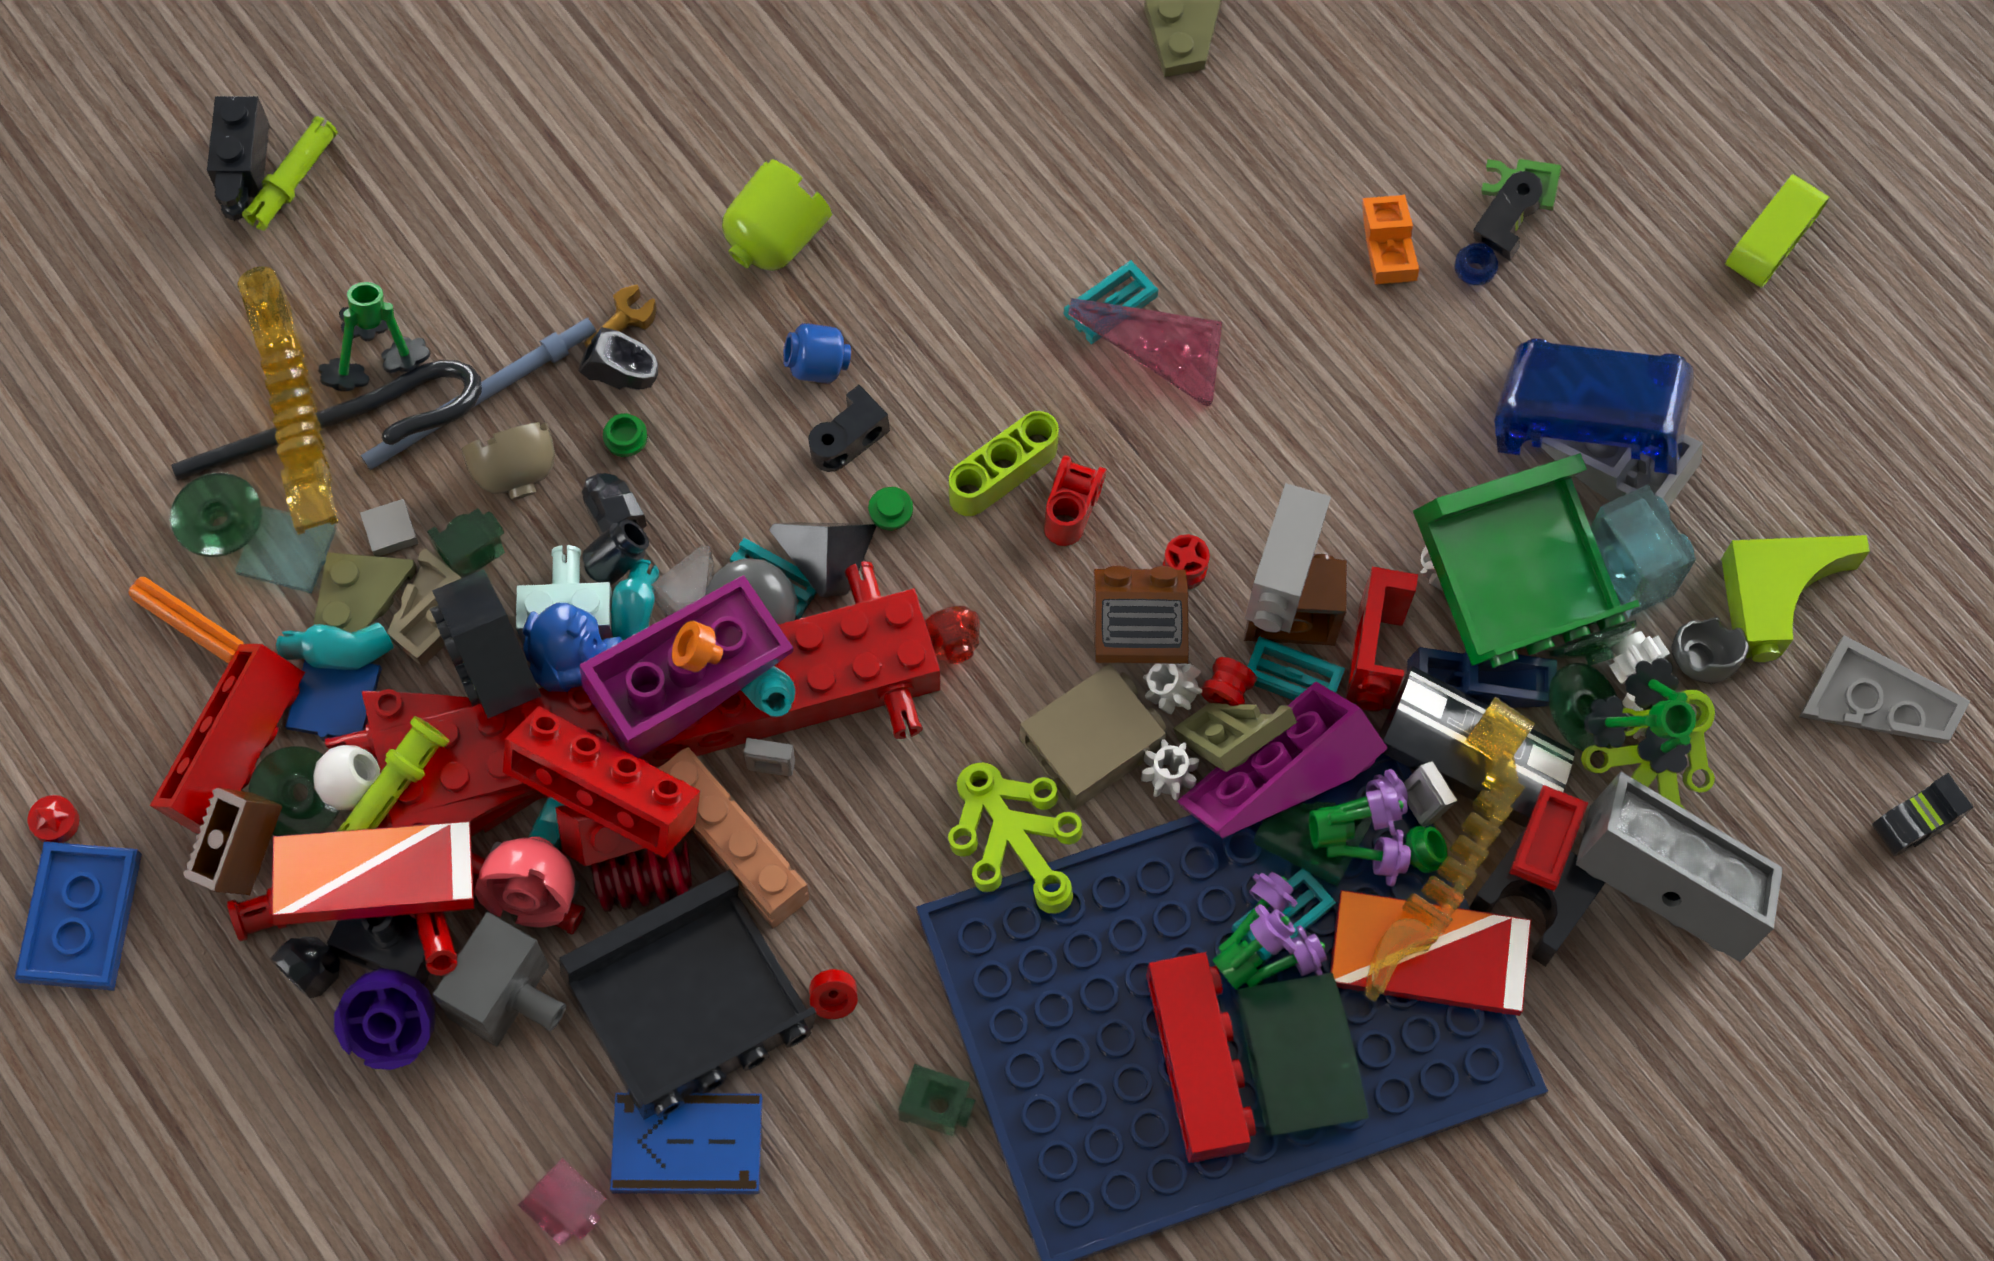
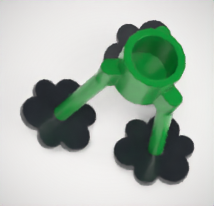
[318,282,431,391]
[1584,658,1696,773]

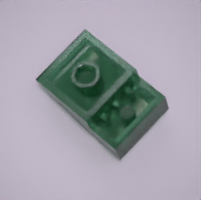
[1237,973,1369,1135]

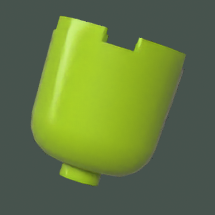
[722,159,832,271]

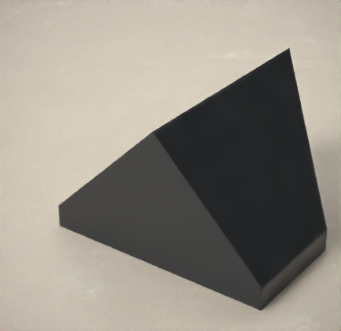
[769,522,877,597]

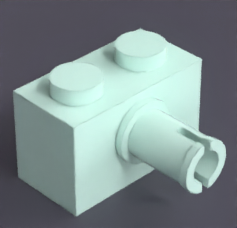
[516,545,612,648]

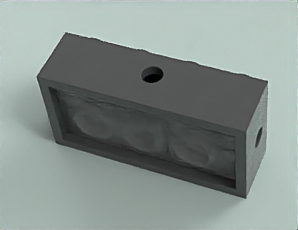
[1576,772,1783,962]

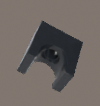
[1469,826,1606,967]

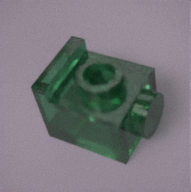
[427,508,505,578]
[898,1064,976,1137]

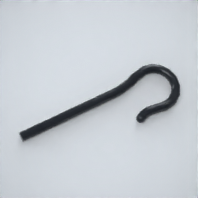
[171,360,482,481]

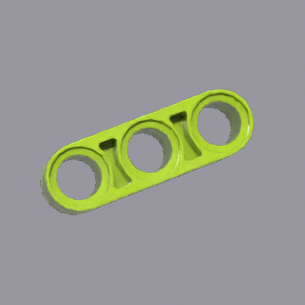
[1725,174,1830,288]
[949,411,1059,516]

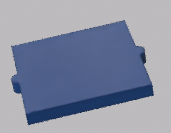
[285,660,382,741]

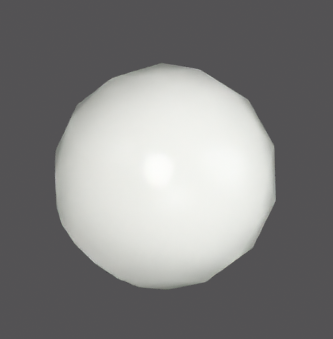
[314,745,380,810]

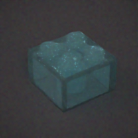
[1590,484,1696,617]

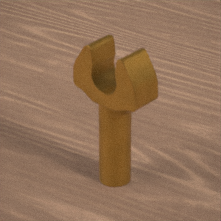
[584,285,657,348]

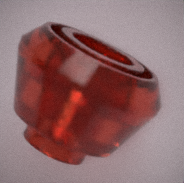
[925,606,980,664]

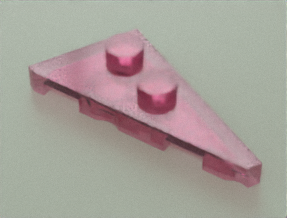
[1068,298,1222,406]

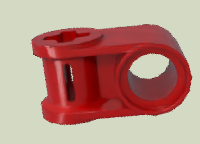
[1044,455,1107,546]

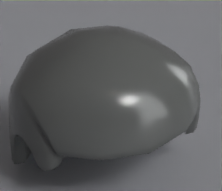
[1671,617,1749,684]

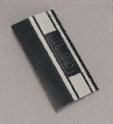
[1379,666,1575,828]

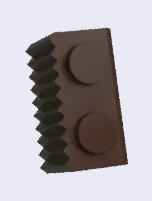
[183,788,282,896]

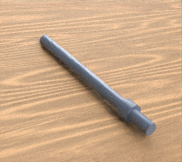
[360,318,596,470]

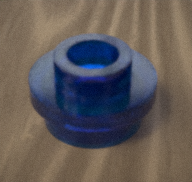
[1454,243,1498,286]

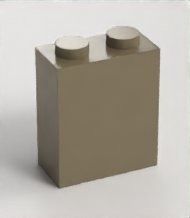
[1019,663,1166,811]

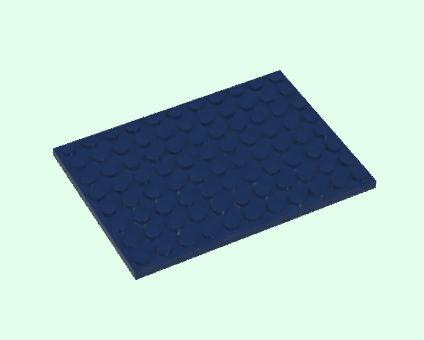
[916,753,1548,1261]

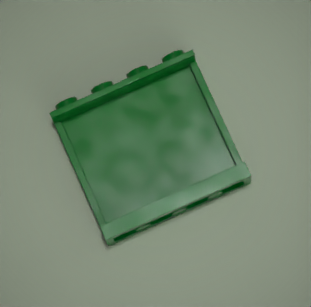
[1413,453,1640,668]

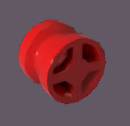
[1163,534,1210,589]
[1201,657,1257,706]

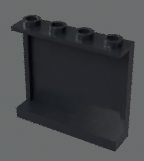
[559,869,816,1120]

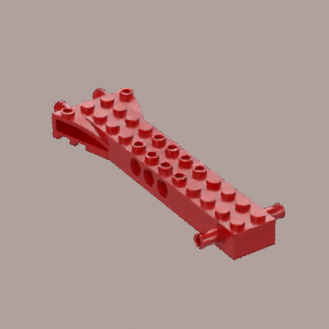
[325,561,940,837]

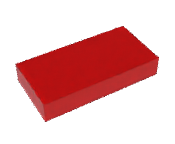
[1509,785,1588,891]

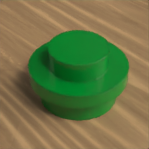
[603,413,648,457]
[868,487,913,531]
[1405,826,1448,873]

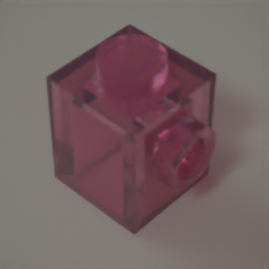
[518,1158,606,1245]

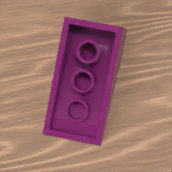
[579,575,793,758]
[1177,681,1387,838]

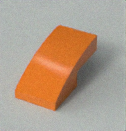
[1362,195,1419,284]

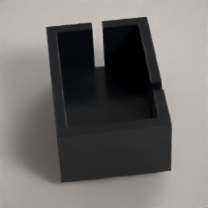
[430,569,541,719]

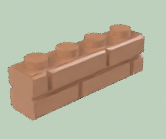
[658,747,809,928]

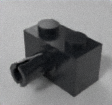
[327,914,430,986]

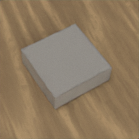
[360,499,419,557]
[744,738,795,777]
[1404,761,1457,827]

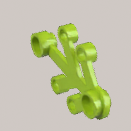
[1581,690,1715,809]
[948,763,1083,914]

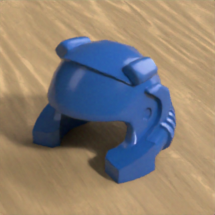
[523,603,622,692]

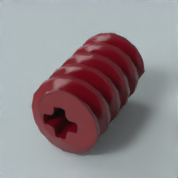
[591,841,692,912]

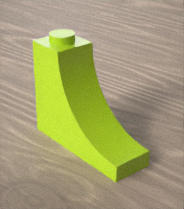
[1721,535,1870,662]

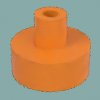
[672,621,723,672]

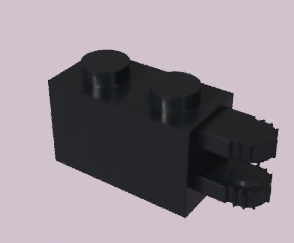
[207,96,270,222]

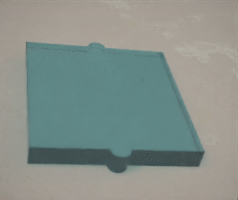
[235,505,337,594]

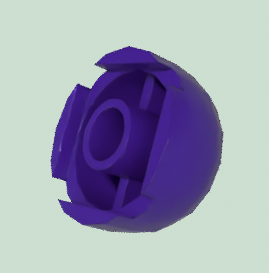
[334,969,435,1070]

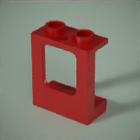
[1345,566,1418,711]

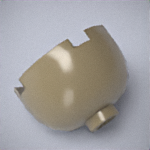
[461,422,555,500]

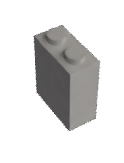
[1245,483,1331,633]

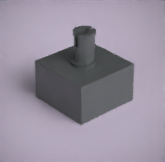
[433,912,566,1047]

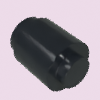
[582,520,649,585]

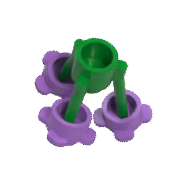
[1309,769,1411,886]
[1212,872,1327,990]

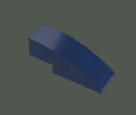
[1407,647,1557,708]

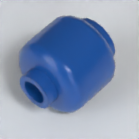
[783,323,851,384]

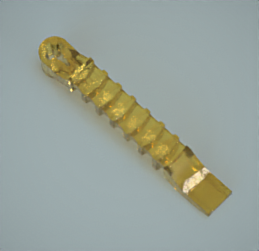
[237,266,338,535]
[1365,697,1535,1001]

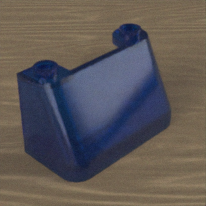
[1494,338,1694,475]

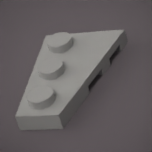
[1799,635,1970,744]

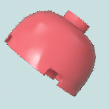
[474,837,575,928]

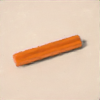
[128,577,244,664]

